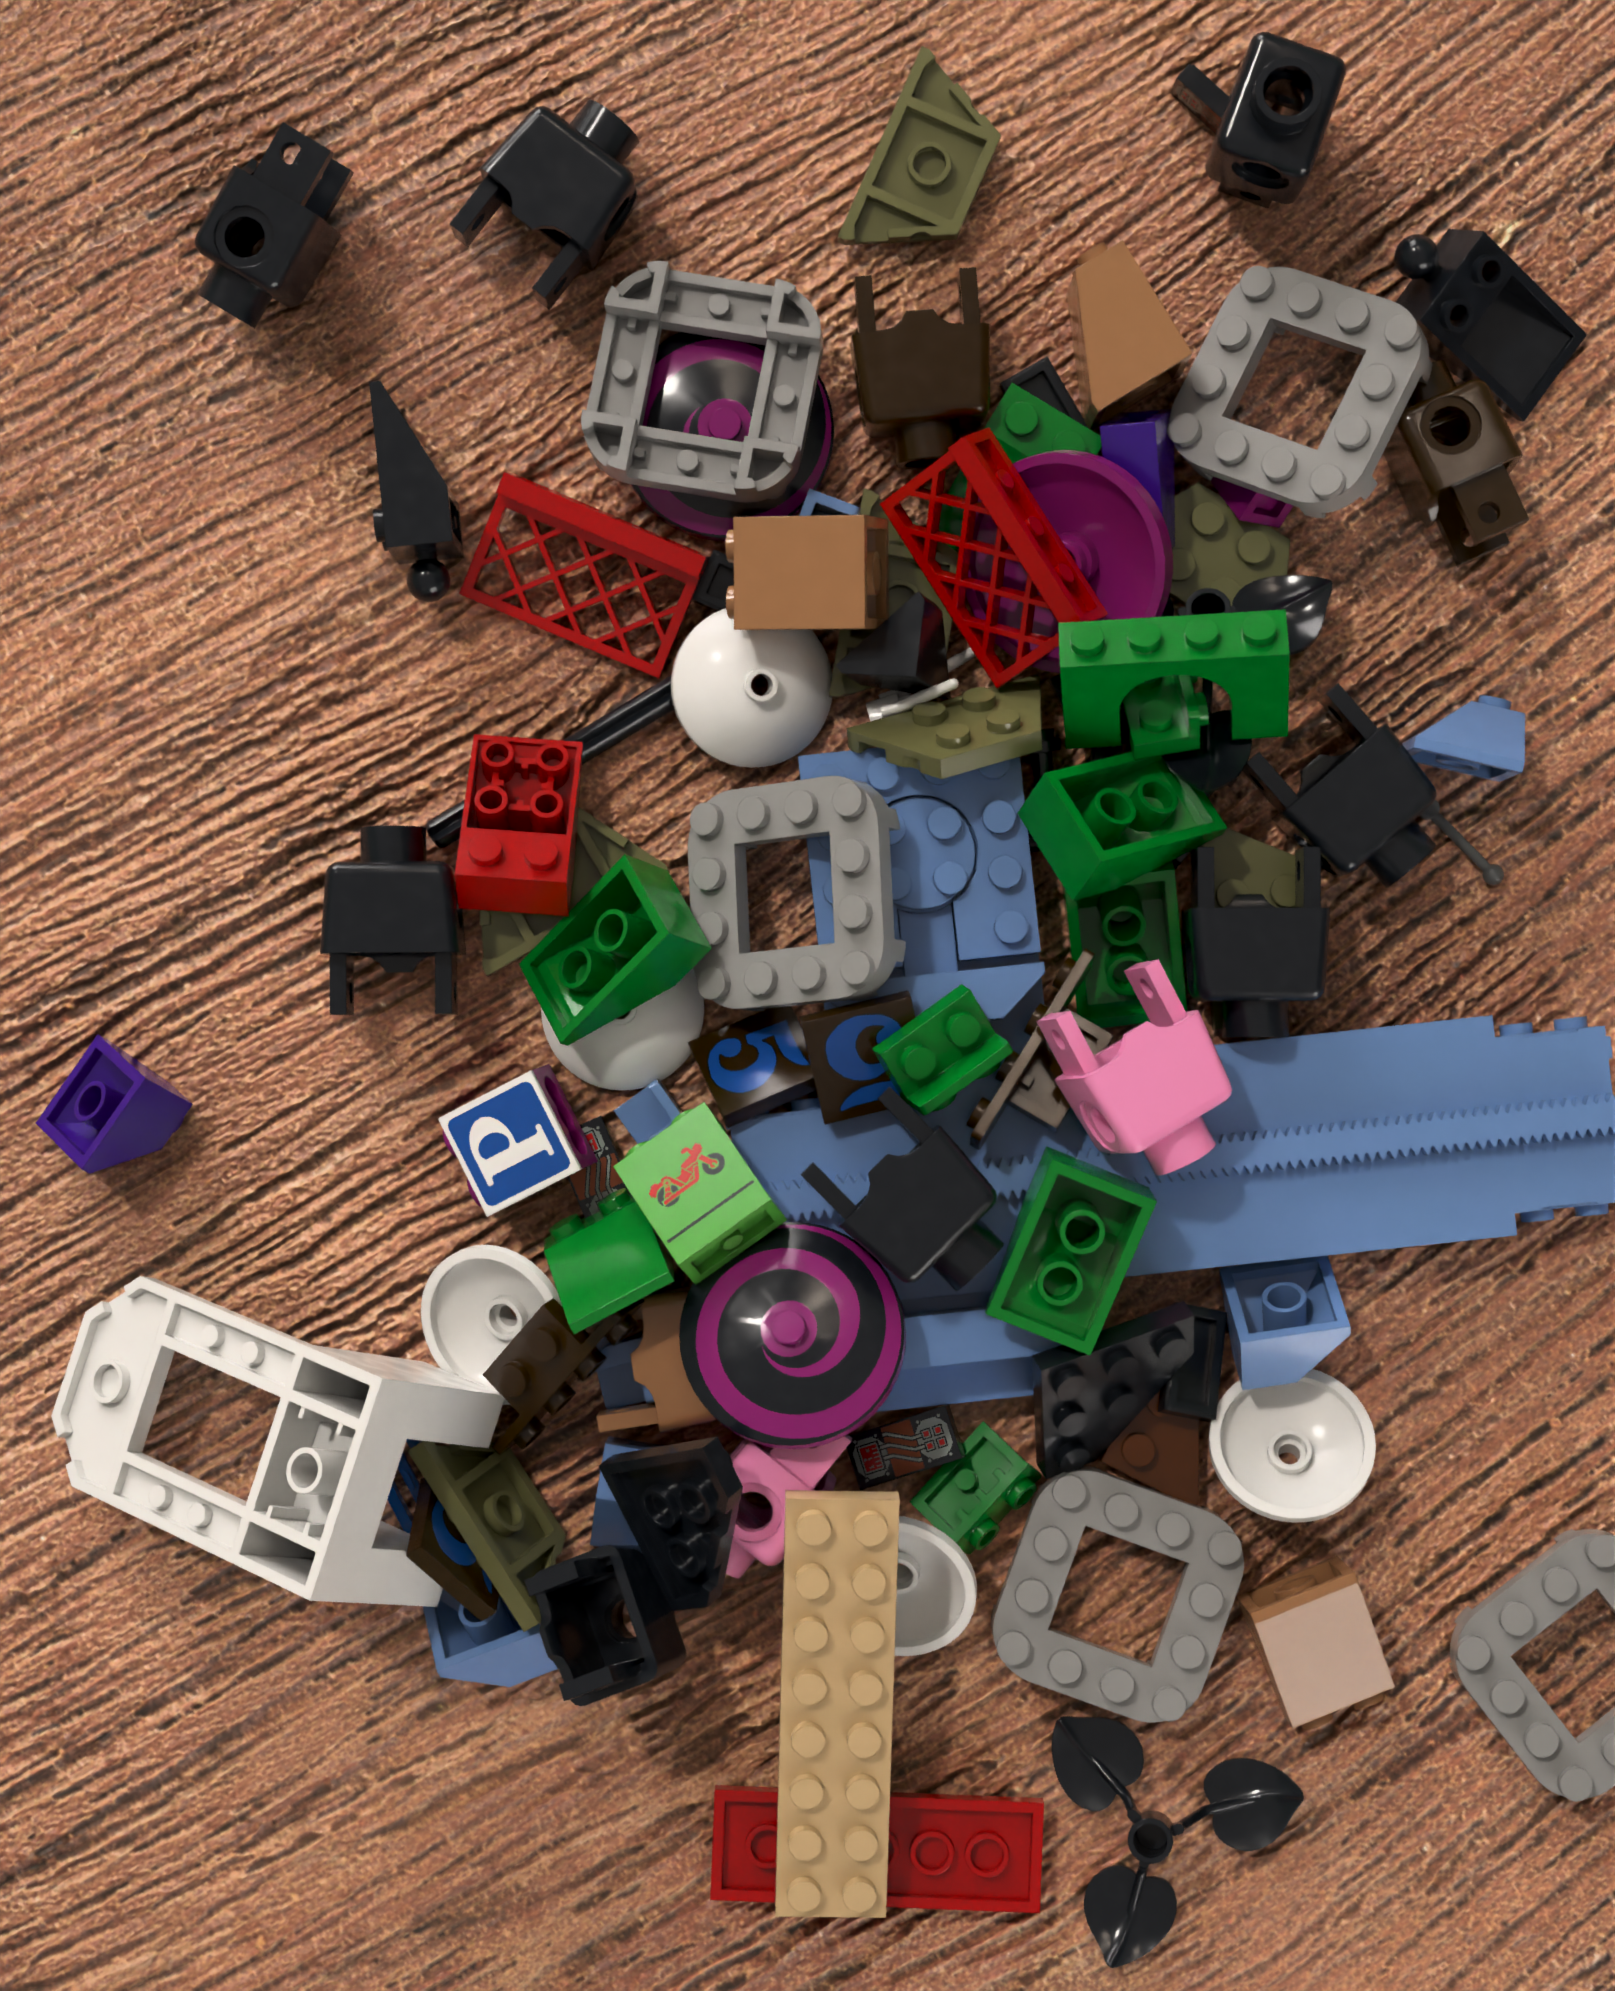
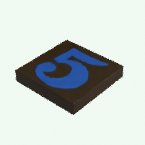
[799,990,915,1125]
[688,1006,816,1128]
[406,1477,499,1621]

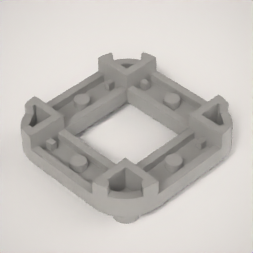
[581,261,823,503]
[1167,266,1432,518]
[688,776,906,1011]
[991,1466,1244,1723]
[1449,1529,1615,1802]

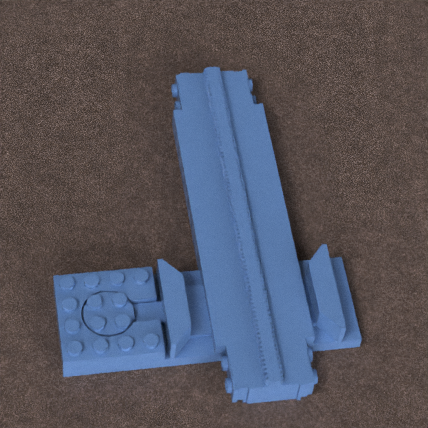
[726,747,1615,1412]

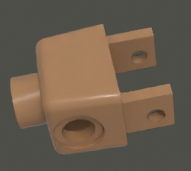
[589,1286,717,1433]

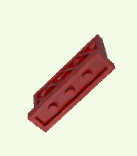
[880,427,1108,688]
[459,472,711,678]

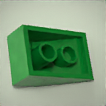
[939,383,1102,553]
[1017,752,1227,901]
[519,854,712,1046]
[1062,861,1187,1028]
[985,1146,1157,1355]
[544,1188,674,1334]

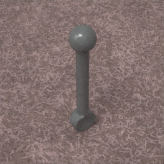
[1419,800,1504,886]

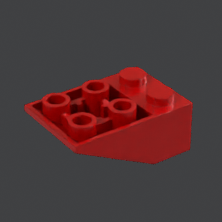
[454,734,583,916]

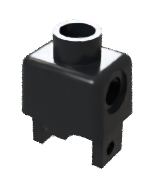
[1205,32,1346,209]
[450,99,640,310]
[195,122,354,329]
[1243,683,1437,888]
[320,826,466,1015]
[1182,847,1330,1037]
[801,1087,1004,1291]
[524,1545,687,1706]

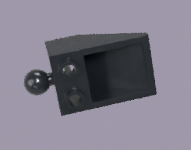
[1394,229,1587,421]
[369,381,464,602]

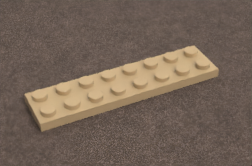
[775,1490,900,1918]

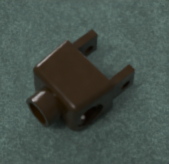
[851,267,990,470]
[1383,360,1529,568]

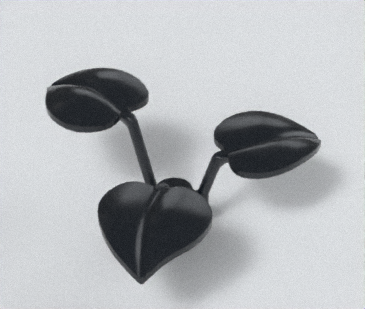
[1161,575,1332,793]
[1052,1716,1304,1968]

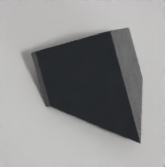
[836,591,951,699]

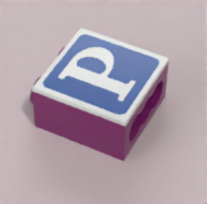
[438,1064,598,1217]

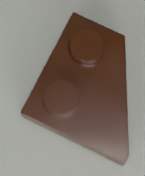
[1099,1391,1199,1505]

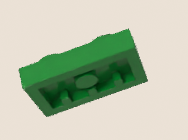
[1121,675,1209,759]
[872,984,1013,1115]
[910,1421,1042,1555]

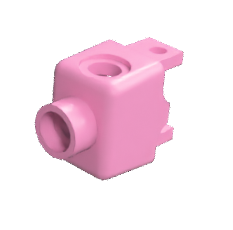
[1036,959,1232,1176]
[726,1435,852,1579]

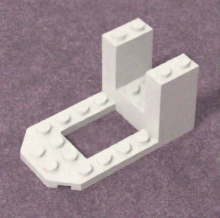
[51,1276,505,1607]

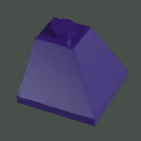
[36,1034,193,1174]

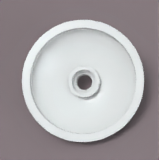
[671,608,832,768]
[541,968,704,1090]
[421,1245,562,1405]
[1208,1369,1376,1523]
[895,1516,977,1656]

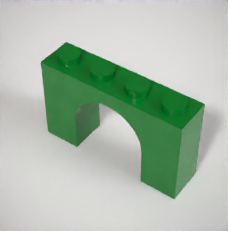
[1058,609,1290,749]

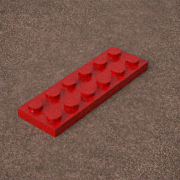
[710,1785,1044,1913]

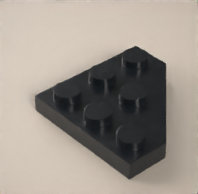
[1032,1301,1194,1479]
[599,1436,743,1611]

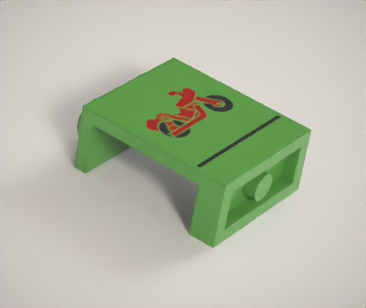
[613,1102,787,1285]

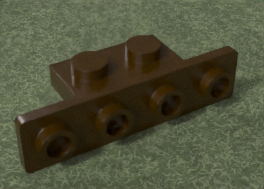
[966,948,1113,1150]
[483,1298,645,1455]

